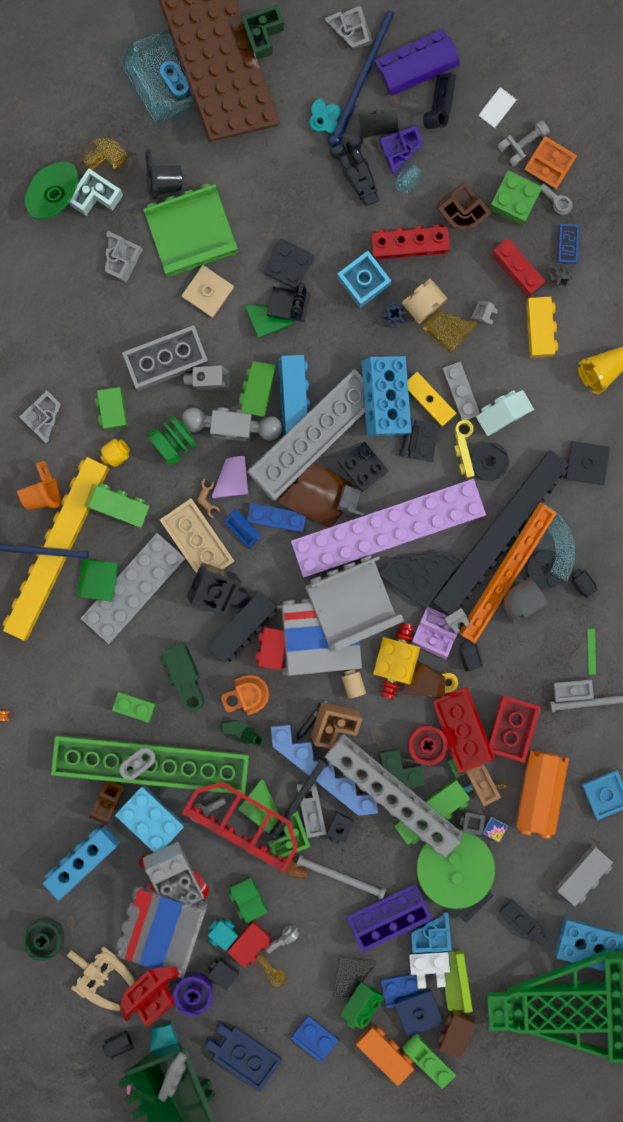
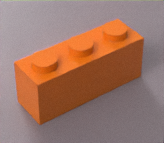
[356,1024,414,1086]

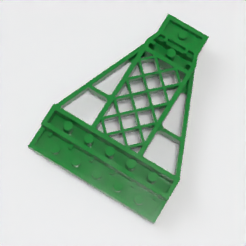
[488,951,623,1063]

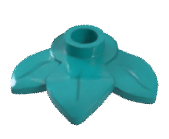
[309,98,341,134]

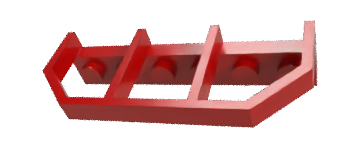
[182,782,298,873]

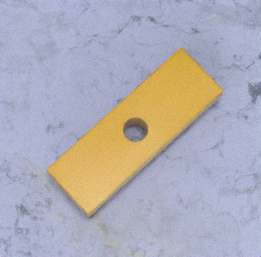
[408,372,456,427]

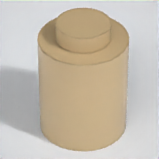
[342,669,366,699]

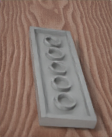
[81,533,186,644]

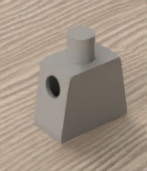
[183,366,230,390]

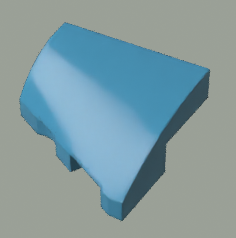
[411,912,452,955]

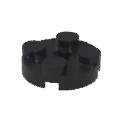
[471,443,509,481]
[526,550,566,588]

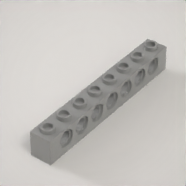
[325,734,463,858]

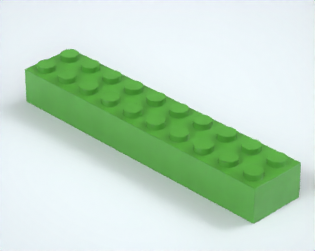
[51,735,249,794]

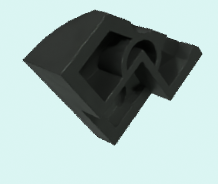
[359,110,398,138]

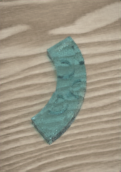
[547,504,575,582]

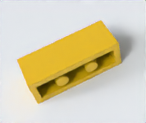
[526,297,558,358]

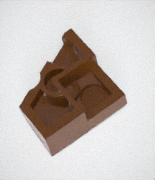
[404,659,445,697]

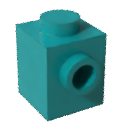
[208,917,239,951]

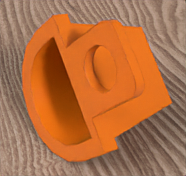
[17,461,61,510]
[221,675,269,715]

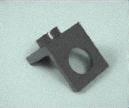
[337,485,364,516]

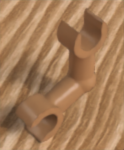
[197,479,220,519]

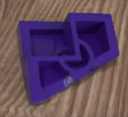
[379,125,423,174]

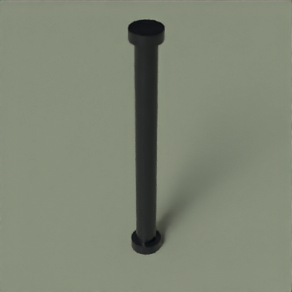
[269,758,329,840]

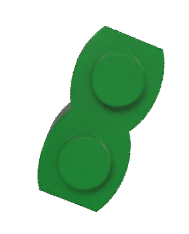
[228,876,268,923]

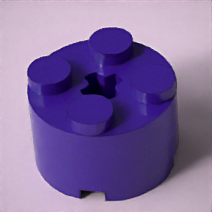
[173,972,214,1017]

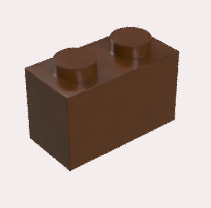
[437,1009,476,1059]

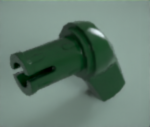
[221,720,264,747]

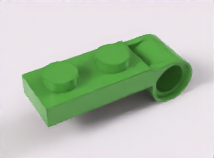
[402,1034,456,1089]

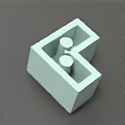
[69,168,123,216]
[476,390,534,436]

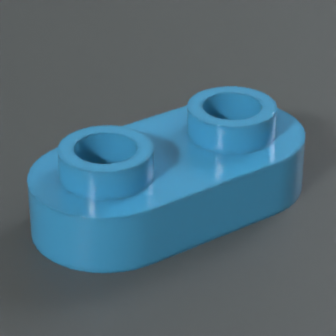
[160,61,190,98]

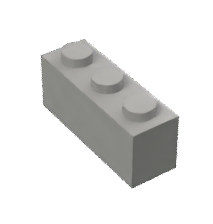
[555,845,613,906]

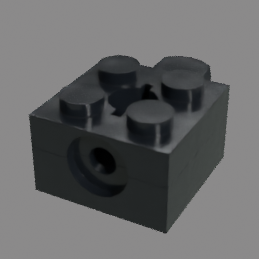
[187,562,250,616]

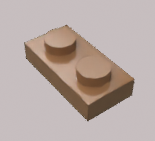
[466,765,501,807]

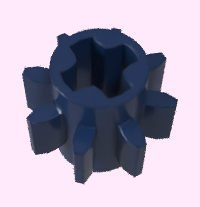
[382,303,406,328]

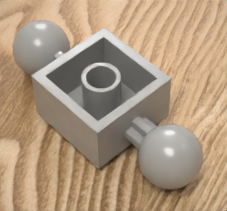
[181,408,282,442]

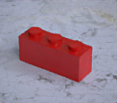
[491,238,545,298]

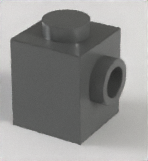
[459,811,485,835]

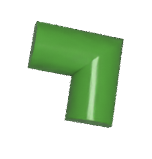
[268,810,311,857]

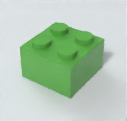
[489,170,542,227]

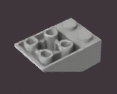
[143,842,204,908]

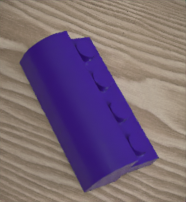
[374,28,460,96]
[347,884,433,953]

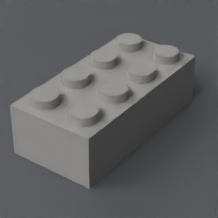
[122,325,209,391]

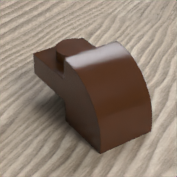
[89,781,124,825]

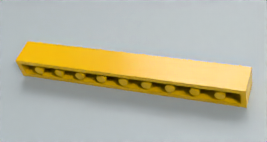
[3,457,110,641]

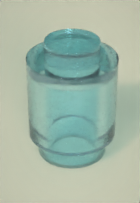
[395,164,422,193]

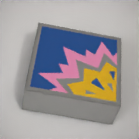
[482,816,508,843]

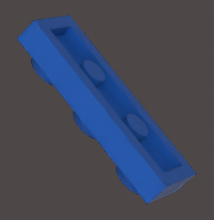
[247,503,306,533]

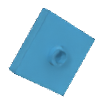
[581,770,623,820]

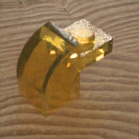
[83,138,129,170]

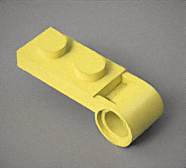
[454,420,475,479]

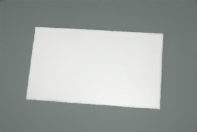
[479,87,516,128]

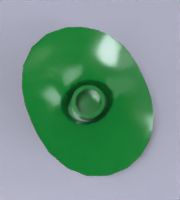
[25,162,79,220]

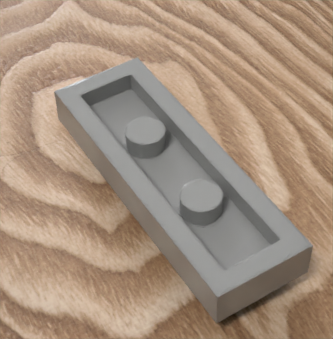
[442,361,480,420]
[158,1053,187,1102]

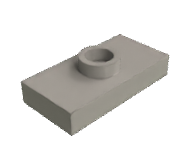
[553,679,594,702]

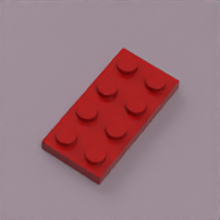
[432,687,495,774]

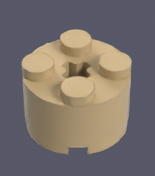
[402,279,448,324]

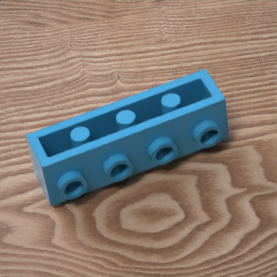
[278,355,310,435]

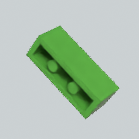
[239,361,276,417]
[84,483,149,528]

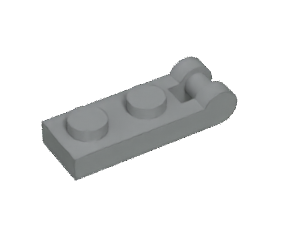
[297,781,326,838]

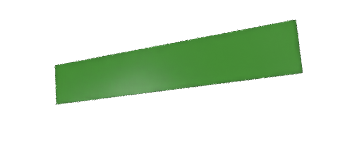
[587,629,596,675]

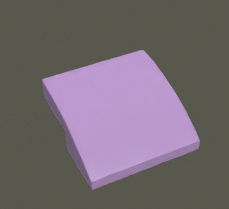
[411,607,461,659]

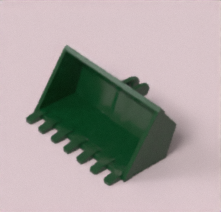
[118,1043,216,1122]

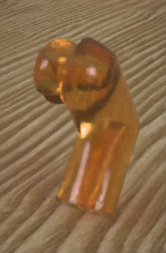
[285,857,307,879]

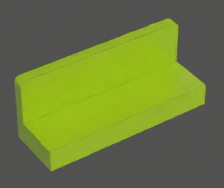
[443,950,473,1013]

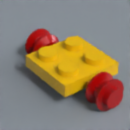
[373,622,420,700]

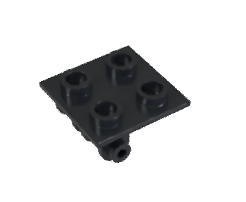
[267,283,311,322]
[338,442,388,492]

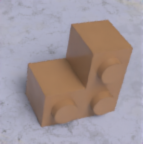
[310,702,362,749]

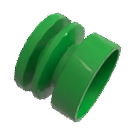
[147,415,197,466]

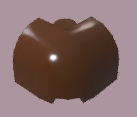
[436,181,491,230]

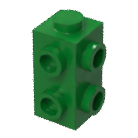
[340,982,384,1030]

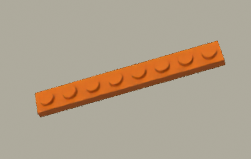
[459,502,557,643]

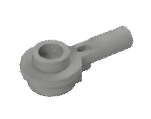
[541,184,572,215]
[191,797,226,823]
[265,925,299,954]

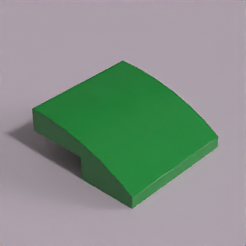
[76,559,119,602]

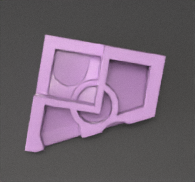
[212,456,249,498]

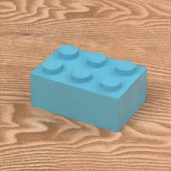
[115,785,186,852]

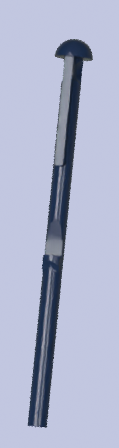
[327,10,395,148]
[0,544,89,559]

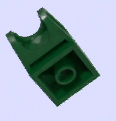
[160,643,204,712]

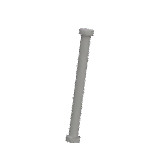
[550,695,623,713]
[296,855,386,900]

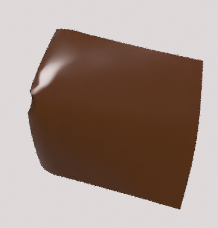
[277,462,353,528]

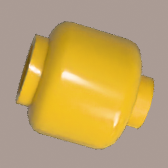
[101,439,130,467]

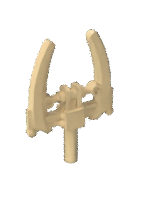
[67,946,135,1011]

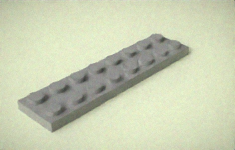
[247,369,365,500]

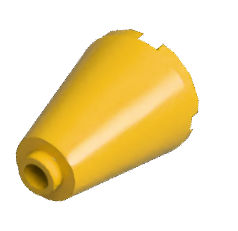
[578,347,623,394]

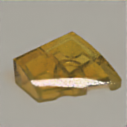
[423,310,477,353]

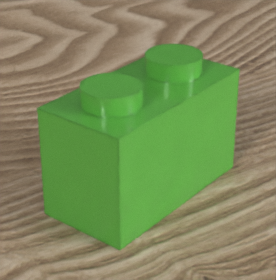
[95,387,128,431]
[112,691,157,723]

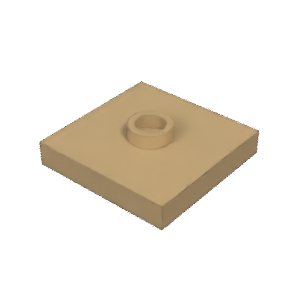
[182,265,235,318]

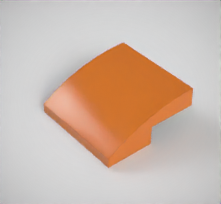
[525,136,577,189]

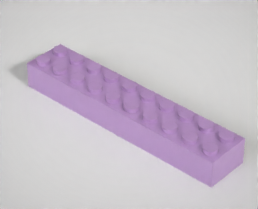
[291,479,486,578]

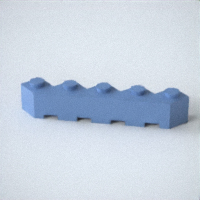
[271,724,378,815]

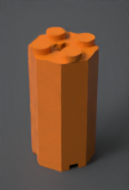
[515,750,569,839]

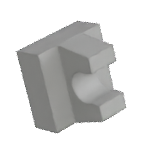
[471,301,498,324]
[445,608,470,634]

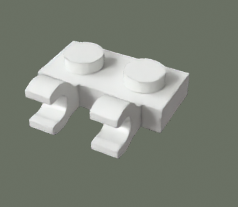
[409,952,450,989]

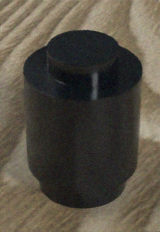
[570,569,598,598]

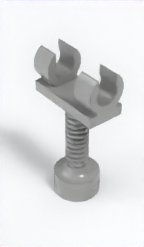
[498,120,550,167]

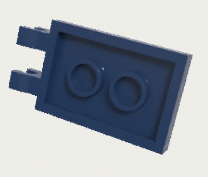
[205,1021,282,1092]

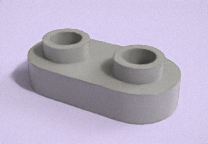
[120,748,156,780]

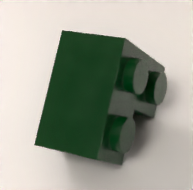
[241,4,284,60]
[380,748,425,788]

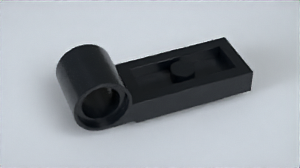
[423,73,456,129]

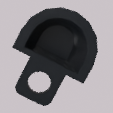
[145,149,182,199]

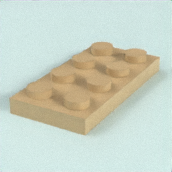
[160,499,235,574]

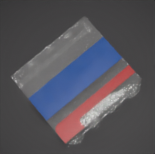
[116,881,208,979]

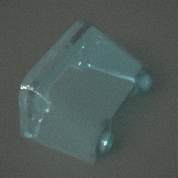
[123,30,195,124]

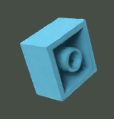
[337,251,391,308]

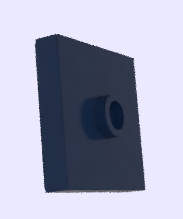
[394,988,444,1037]

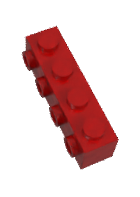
[371,225,450,260]

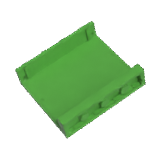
[143,184,239,278]

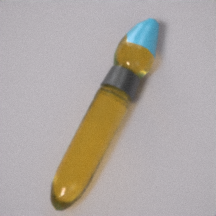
[463,782,510,793]

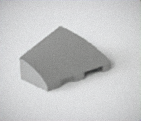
[325,6,373,49]
[105,231,143,283]
[19,390,61,443]

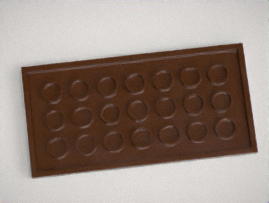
[158,0,280,142]

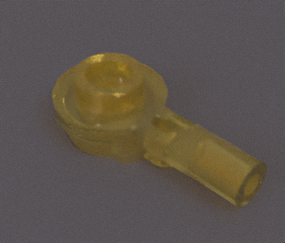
[256,954,287,988]

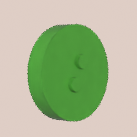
[417,830,495,909]

